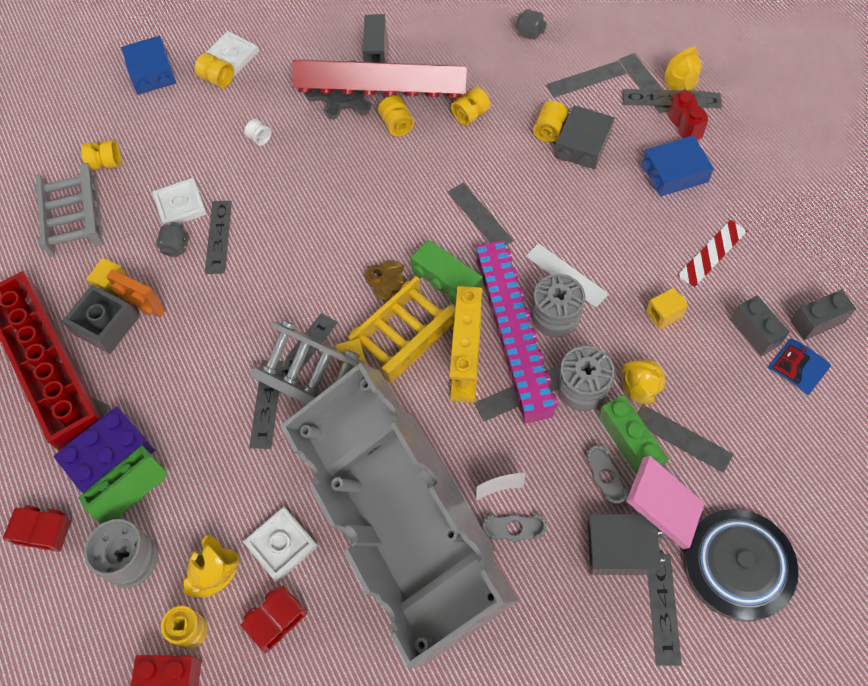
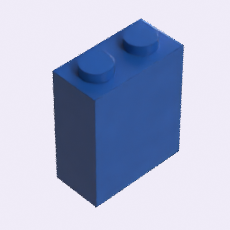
[121,35,177,95]
[641,135,714,197]

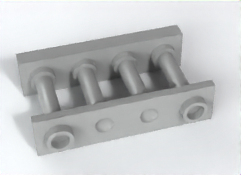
[34,163,104,257]
[249,320,366,404]

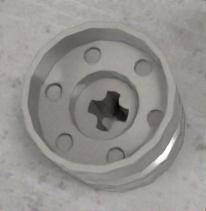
[531,274,585,338]
[557,346,615,411]
[84,519,158,588]

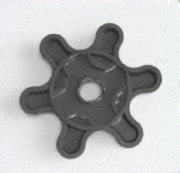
[304,60,377,119]

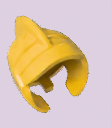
[664,46,702,90]
[621,359,666,405]
[183,535,241,598]

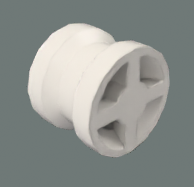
[244,119,272,146]

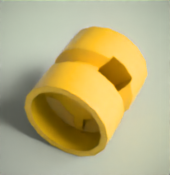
[195,52,234,88]
[451,86,491,126]
[378,95,415,137]
[533,101,568,143]
[81,140,121,171]
[161,606,208,649]

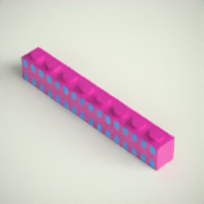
[476,240,558,424]

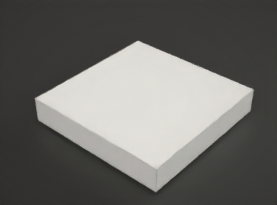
[206,31,259,76]
[152,177,207,225]
[242,506,318,583]

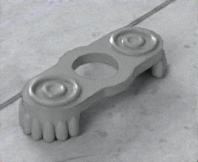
[587,445,628,505]
[482,514,547,542]

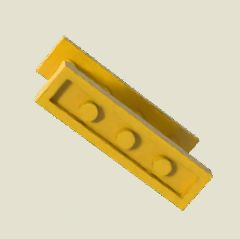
[348,276,455,384]
[449,286,482,403]

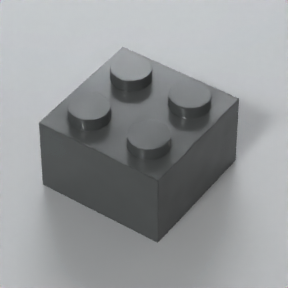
[62,285,139,354]

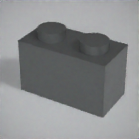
[791,289,856,340]
[730,295,790,357]

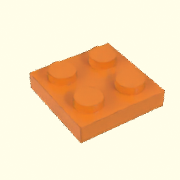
[106,270,166,318]

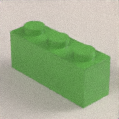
[410,239,483,303]
[598,395,669,474]
[78,445,168,524]

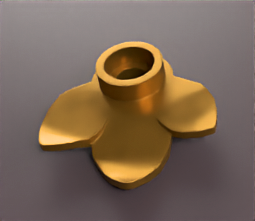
[365,261,408,302]

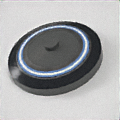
[684,509,799,622]

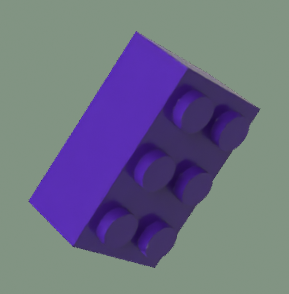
[53,406,156,493]

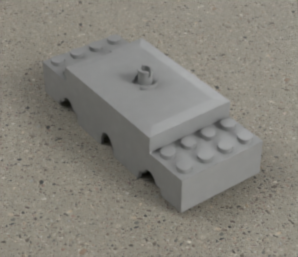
[280,362,519,669]

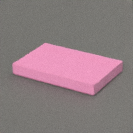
[626,456,704,549]

